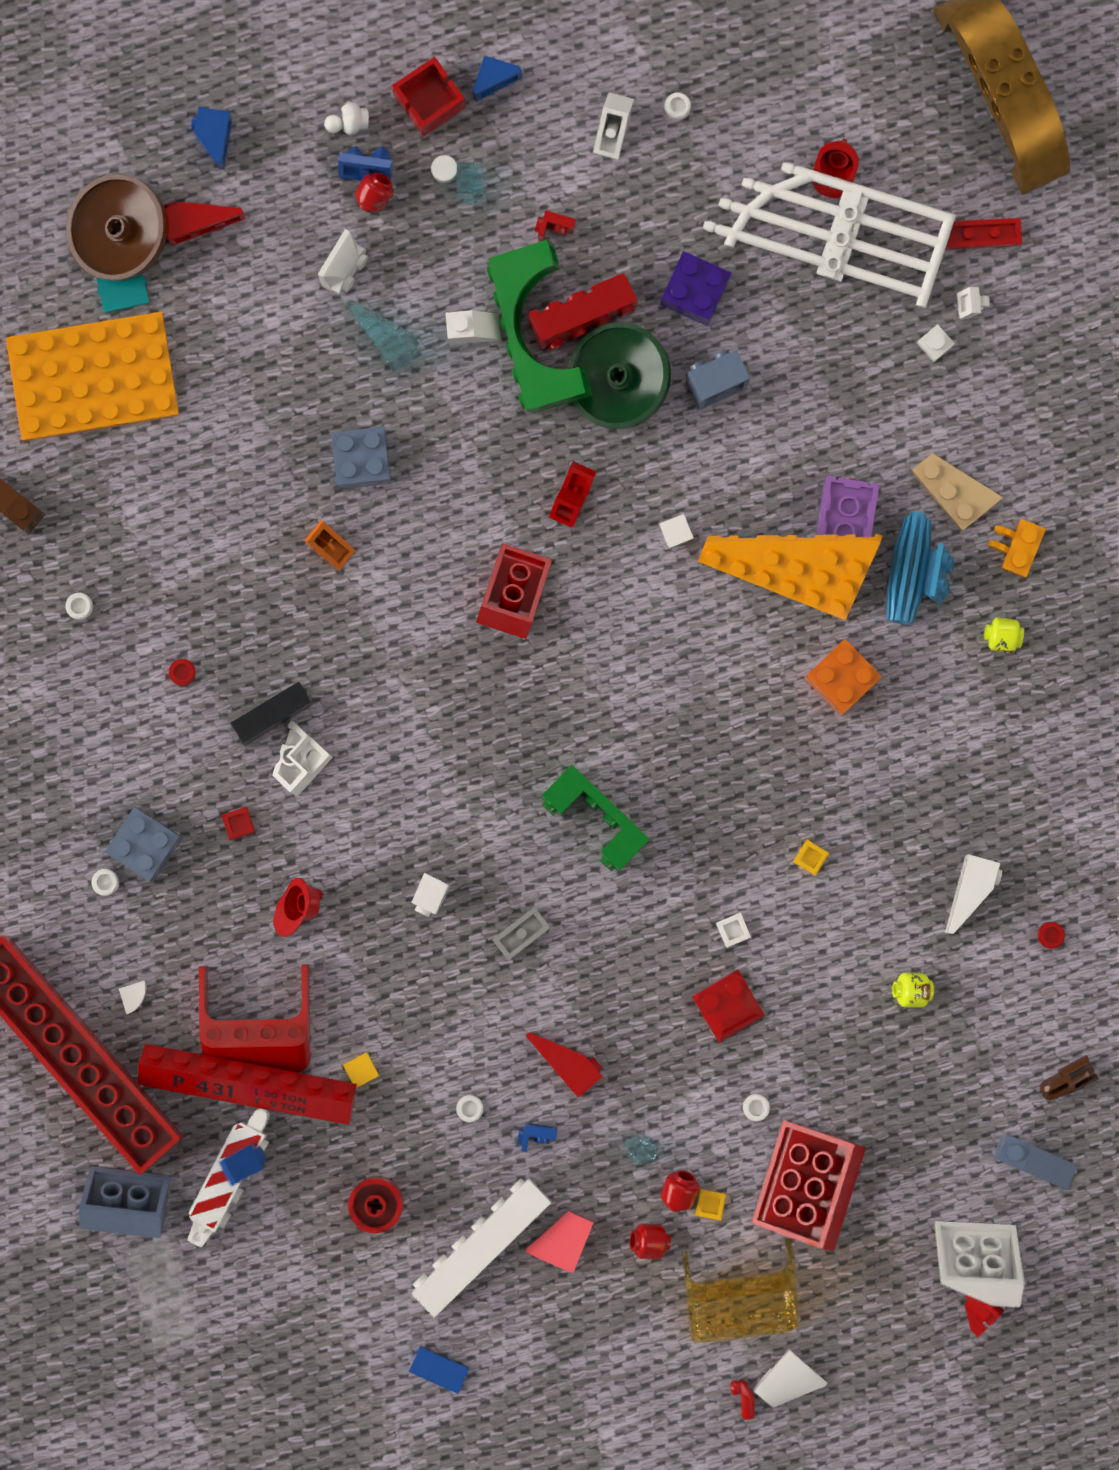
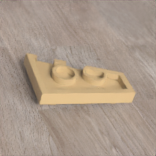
[911,453,1003,532]

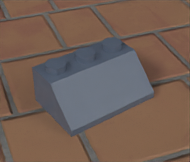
[79,1166,170,1238]

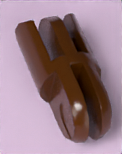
[1040,1055,1099,1100]

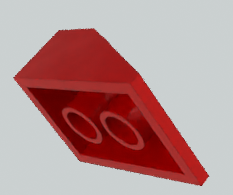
[476,543,552,639]

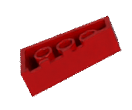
[528,273,638,352]

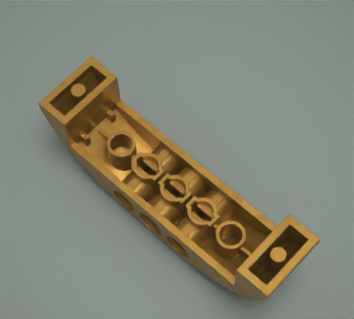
[933,0,1070,195]

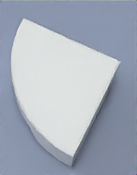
[119,980,147,1014]

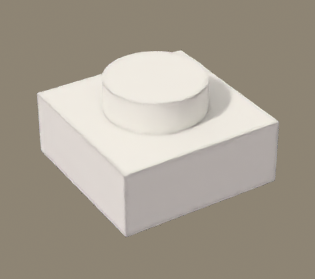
[917,324,955,362]

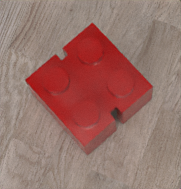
[392,56,466,137]

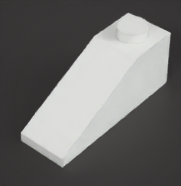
[945,855,1002,934]

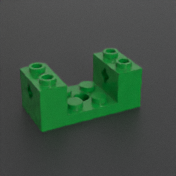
[542,764,650,872]

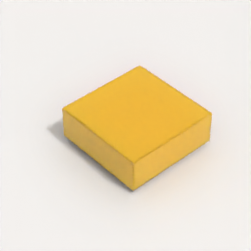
[793,839,830,876]
[343,1052,380,1088]
[695,1188,726,1221]

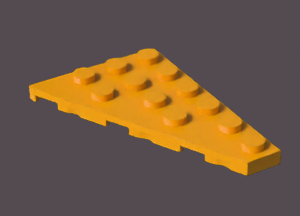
[698,534,883,620]

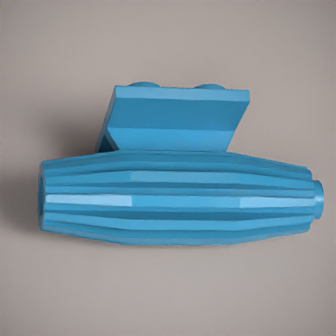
[887,511,954,625]

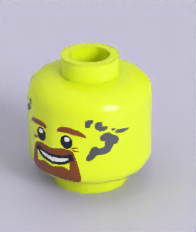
[983,617,1024,654]
[892,972,934,1008]

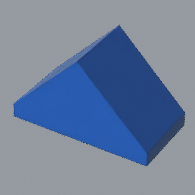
[473,55,522,102]

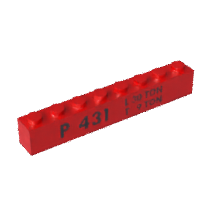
[137,1044,357,1125]

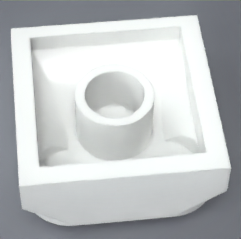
[318,229,368,294]

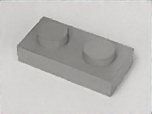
[492,907,551,961]

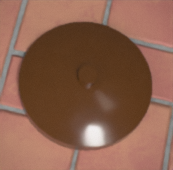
[66,174,168,282]

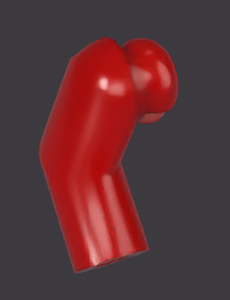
[730,1379,755,1420]

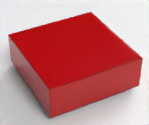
[221,807,255,840]

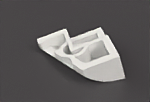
[272,721,333,796]
[753,1349,827,1408]

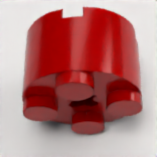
[348,1176,404,1234]

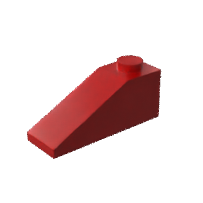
[164,202,246,246]
[526,1032,603,1098]

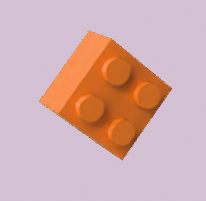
[804,639,882,716]

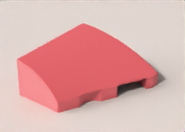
[525,1210,594,1273]

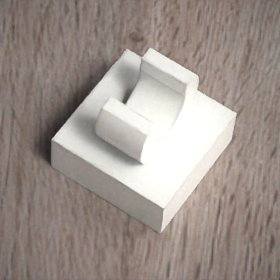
[957,287,990,319]

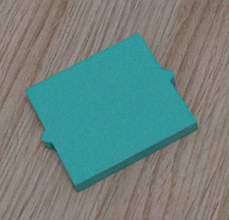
[96,274,149,313]

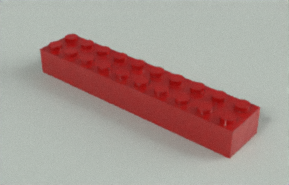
[0,936,185,1175]

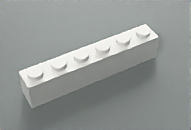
[412,1177,551,1318]

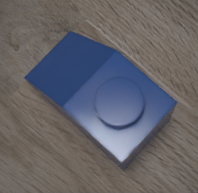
[191,107,232,170]
[219,1143,267,1187]

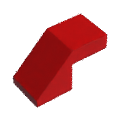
[549,461,597,528]

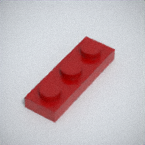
[940,218,1022,250]

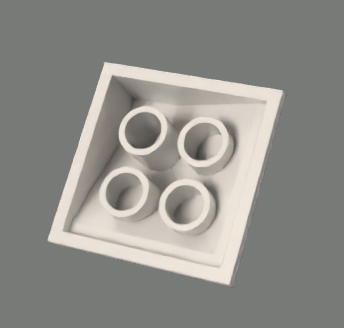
[935,1221,1024,1307]

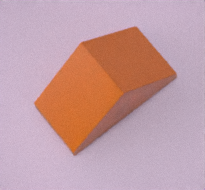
[304,520,356,571]

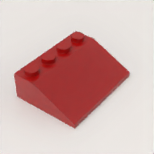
[751,1120,866,1251]

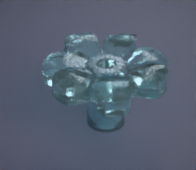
[624,1136,659,1165]

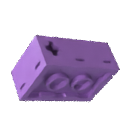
[815,476,880,537]

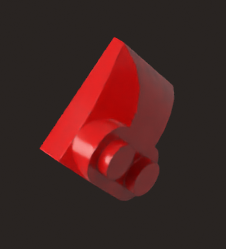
[691,969,765,1043]

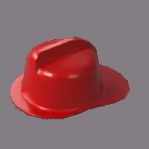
[812,138,859,199]
[273,877,323,937]

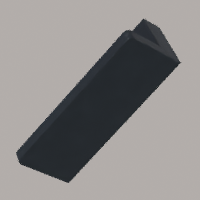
[231,682,313,746]

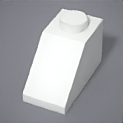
[593,92,634,159]
[445,310,501,345]
[411,873,451,917]

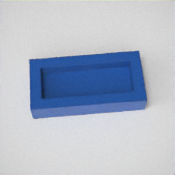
[409,1346,469,1394]

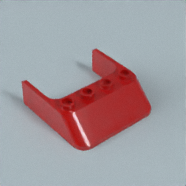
[199,964,311,1072]

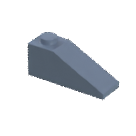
[993,1133,1078,1190]

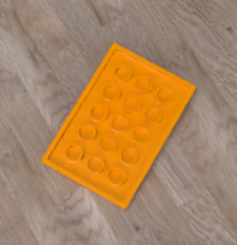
[6,312,180,442]

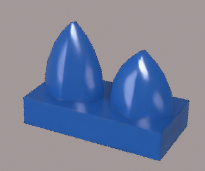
[338,145,392,181]

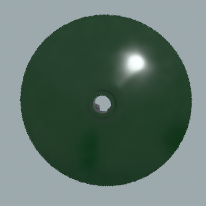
[568,322,671,429]

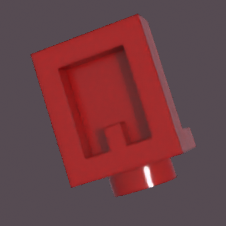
[534,210,576,241]

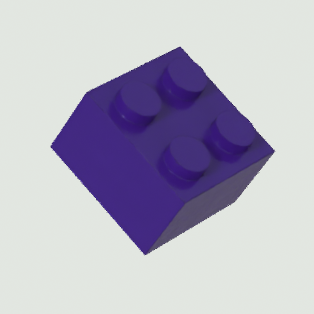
[660,251,732,326]

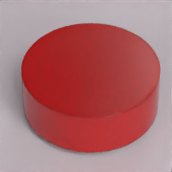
[169,659,196,686]
[1037,922,1065,949]

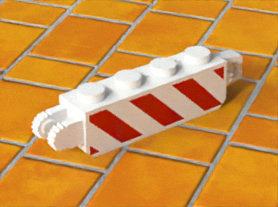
[187,1108,270,1248]

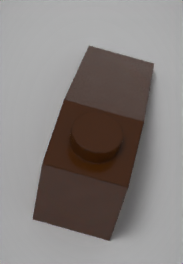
[0,478,46,535]

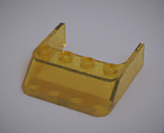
[681,1238,798,1343]

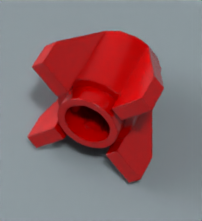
[964,1295,1008,1338]

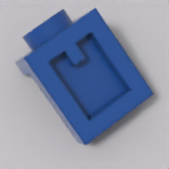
[517,1122,558,1152]

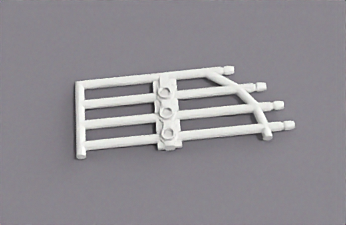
[703,162,956,308]

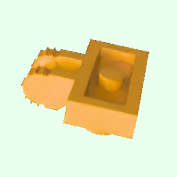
[987,519,1046,578]

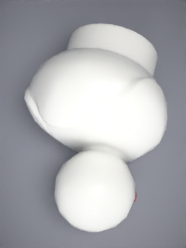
[324,102,369,135]

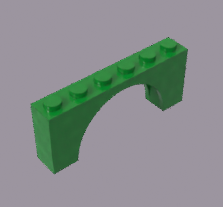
[487,240,592,413]

